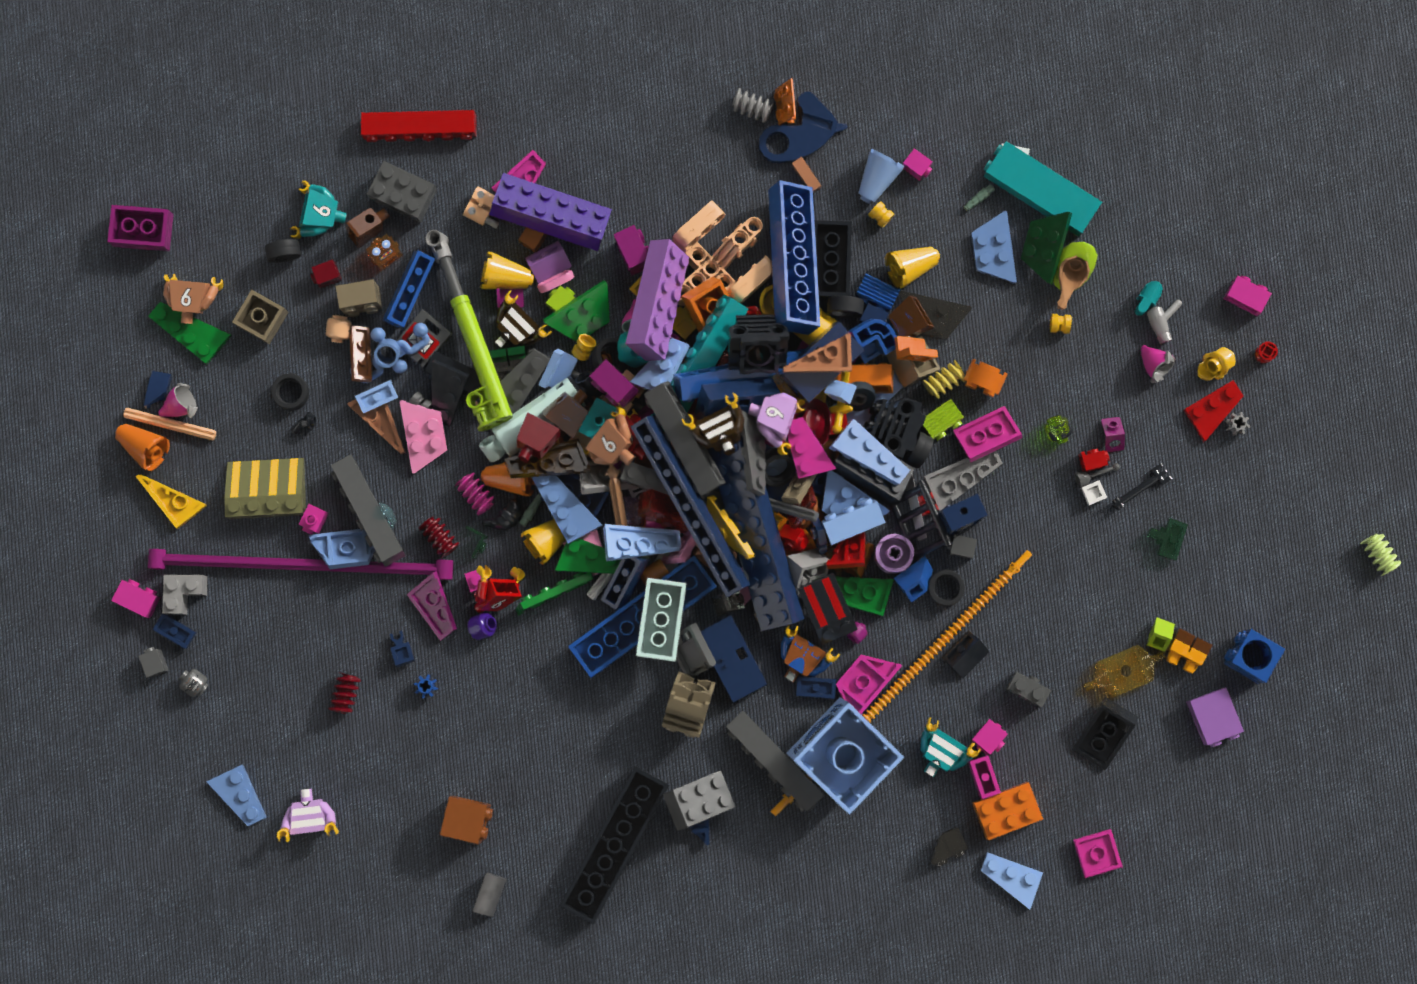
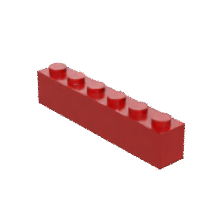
[361,110,476,142]

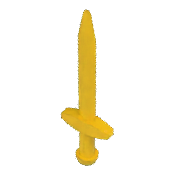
[829,372,853,434]

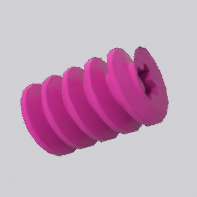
[455,472,494,516]

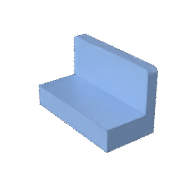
[538,349,578,388]
[355,379,398,413]

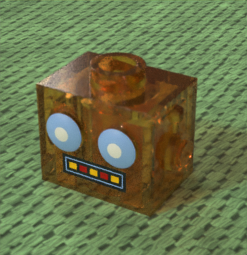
[366,234,403,271]

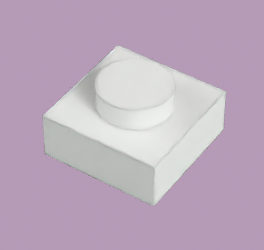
[1081,480,1107,506]

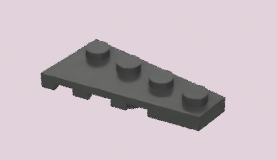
[740,410,766,496]

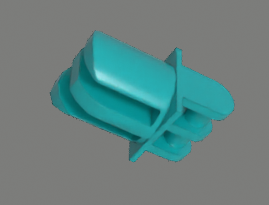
[1135,281,1163,316]

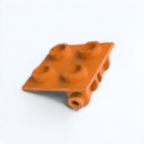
[774,78,796,125]

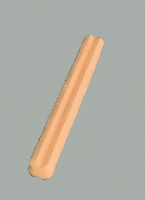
[123,408,216,441]

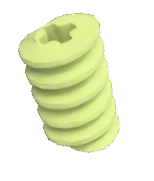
[1360,533,1401,576]

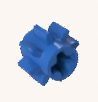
[414,675,439,698]

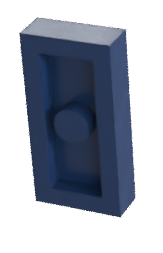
[152,613,197,649]
[796,676,836,699]

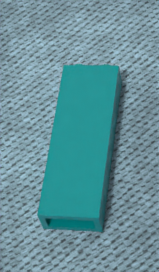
[984,141,1102,237]

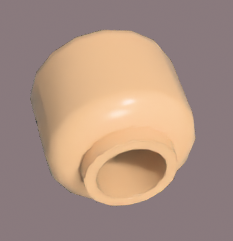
[326,315,351,343]

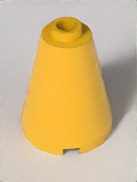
[885,247,940,288]
[480,251,534,289]
[521,519,566,565]

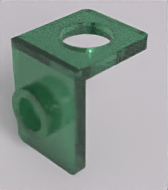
[465,525,487,560]

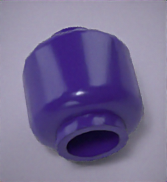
[468,613,497,640]

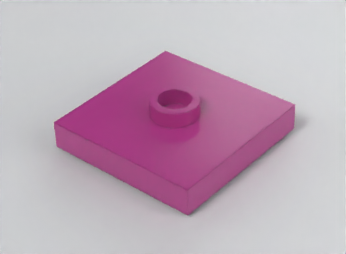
[1073,829,1123,878]

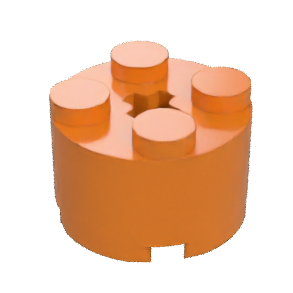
[964,359,1008,398]

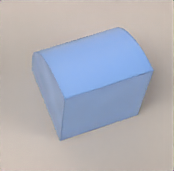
[824,380,857,404]

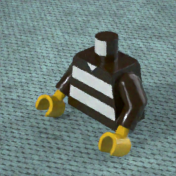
[494,290,552,348]
[682,393,745,455]

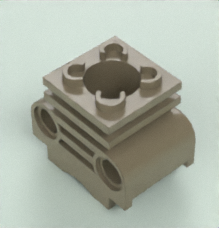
[662,671,716,738]

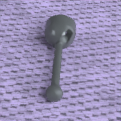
[1074,463,1120,488]

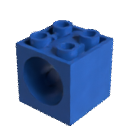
[1224,629,1285,684]

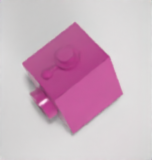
[971,719,1008,756]

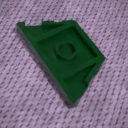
[1021,212,1072,285]

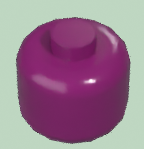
[847,622,867,644]

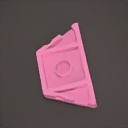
[400,400,447,473]

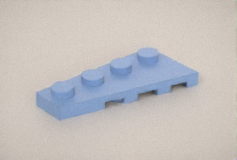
[603,524,681,561]

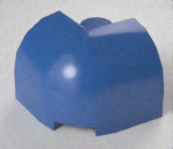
[848,319,897,364]

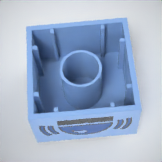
[786,697,904,815]

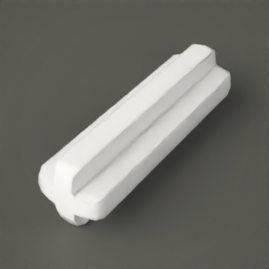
[587,573,614,600]

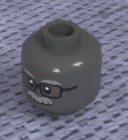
[179,669,209,697]

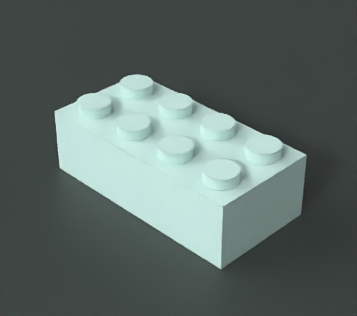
[636,578,687,662]

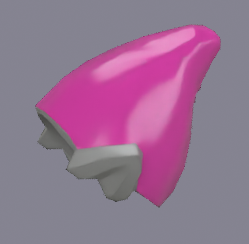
[1141,345,1175,383]
[158,383,198,418]

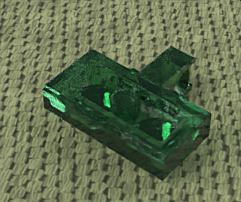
[1147,518,1188,561]

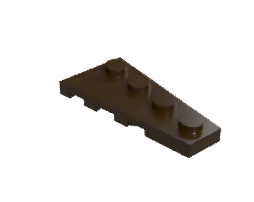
[505,438,591,478]

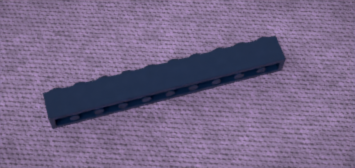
[631,415,750,597]

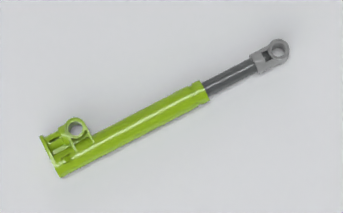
[425,230,513,432]

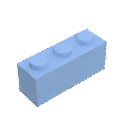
[821,498,886,545]

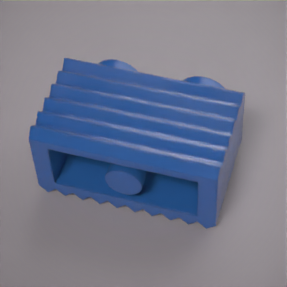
[855,274,900,313]

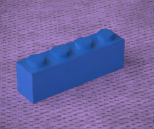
[382,250,435,328]

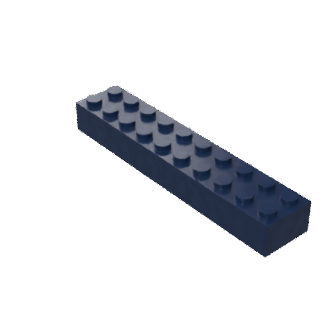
[707,436,805,631]

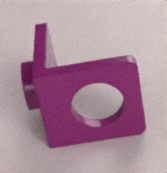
[497,288,524,308]
[1101,417,1125,452]

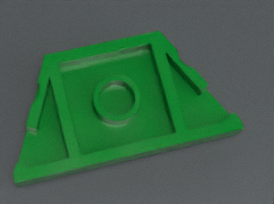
[543,280,610,342]

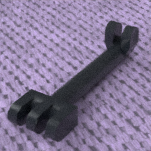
[1112,463,1173,510]

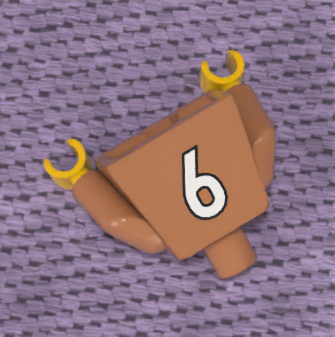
[163,274,223,324]
[584,406,635,465]

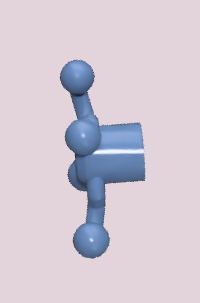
[350,323,430,383]

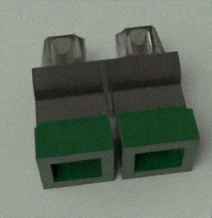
[489,346,526,381]

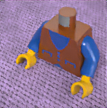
[781,624,840,683]

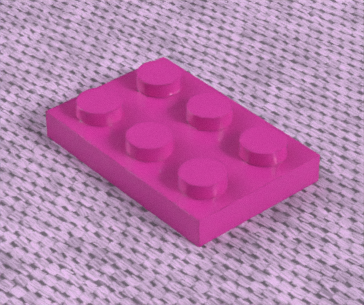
[953,406,1022,462]

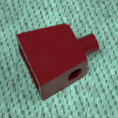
[516,413,560,462]

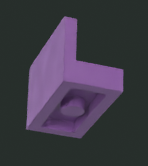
[525,241,571,283]

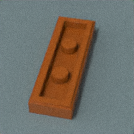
[349,325,372,383]

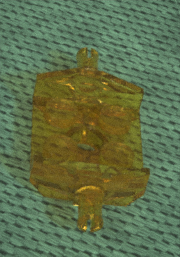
[1083,645,1166,698]

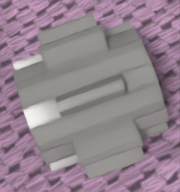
[1225,412,1250,436]

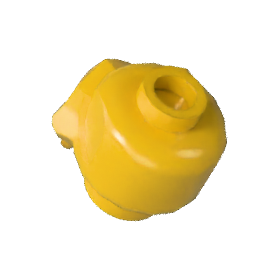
[1197,347,1236,381]

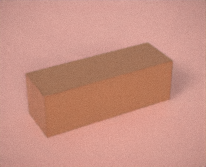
[792,157,821,193]

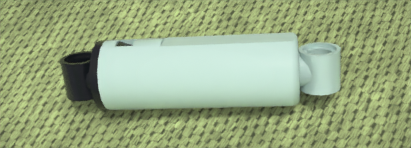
[479,371,599,462]

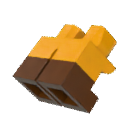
[1166,628,1213,674]

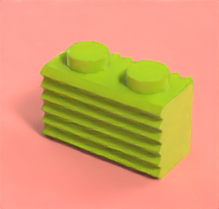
[921,399,964,441]

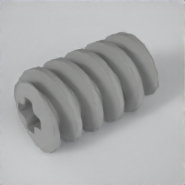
[732,88,774,123]

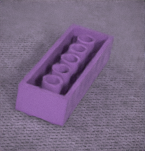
[626,239,689,361]

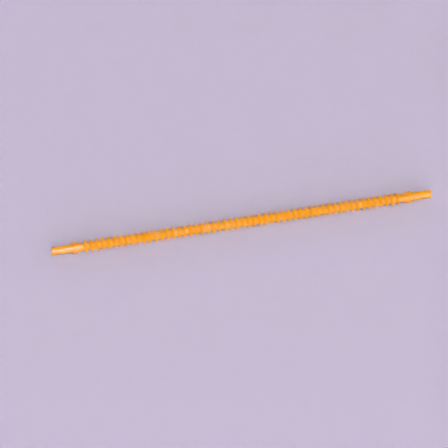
[770,550,1032,817]

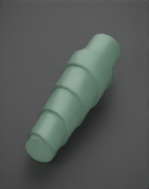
[964,184,995,211]
[519,494,541,527]

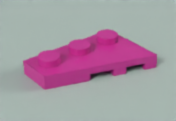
[492,150,546,193]

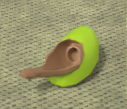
[1054,242,1098,310]

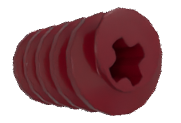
[418,516,459,559]
[328,672,361,714]

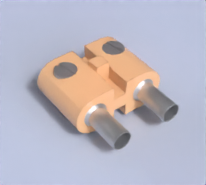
[463,187,499,229]

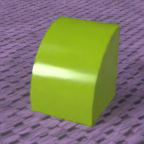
[1147,617,1175,652]

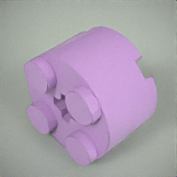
[874,534,914,574]

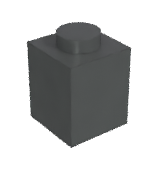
[947,535,977,560]
[139,647,169,678]

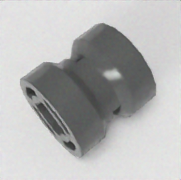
[408,391,432,409]

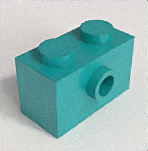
[579,398,618,439]

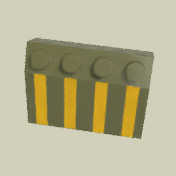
[224,458,306,519]

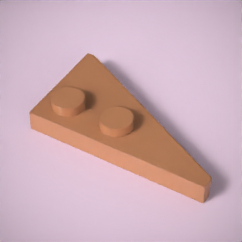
[783,333,852,373]
[348,400,406,454]

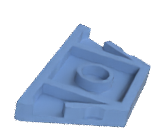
[971,211,1017,284]
[821,470,890,516]
[309,529,375,569]

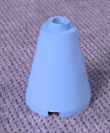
[858,149,905,204]

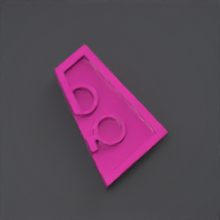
[787,417,836,479]

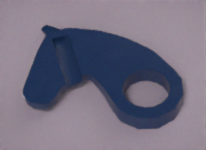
[759,92,848,164]

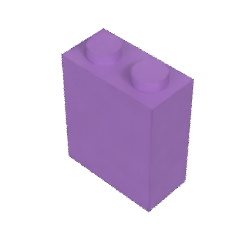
[1187,687,1244,747]

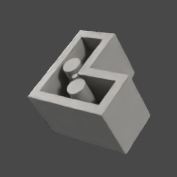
[787,548,830,598]
[163,575,207,615]

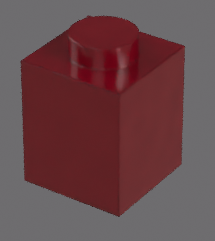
[310,259,342,288]

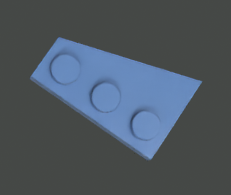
[206,765,267,826]

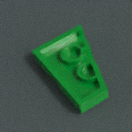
[555,538,621,574]

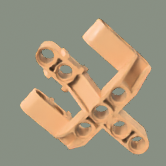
[672,201,773,306]

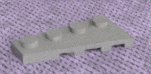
[924,450,1002,512]

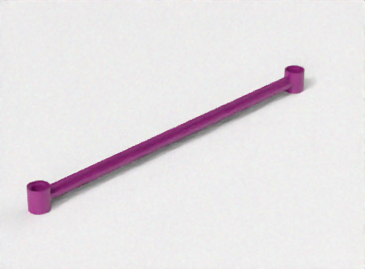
[147,549,453,580]

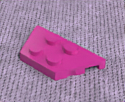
[836,655,902,714]

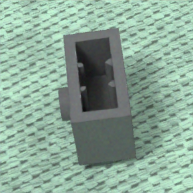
[1005,672,1051,708]

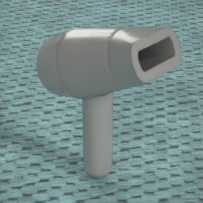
[1147,300,1182,344]

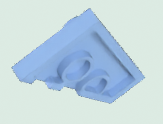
[630,338,690,391]
[980,852,1043,910]

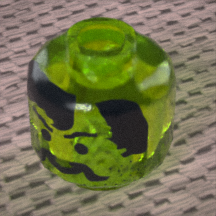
[1044,415,1072,444]

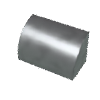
[473,872,506,917]

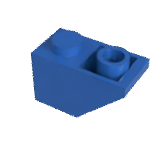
[894,556,933,602]

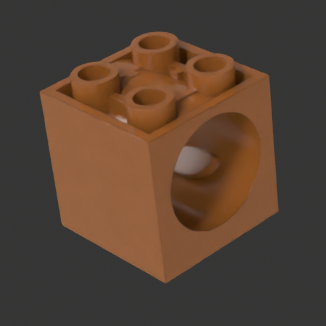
[440,796,493,844]

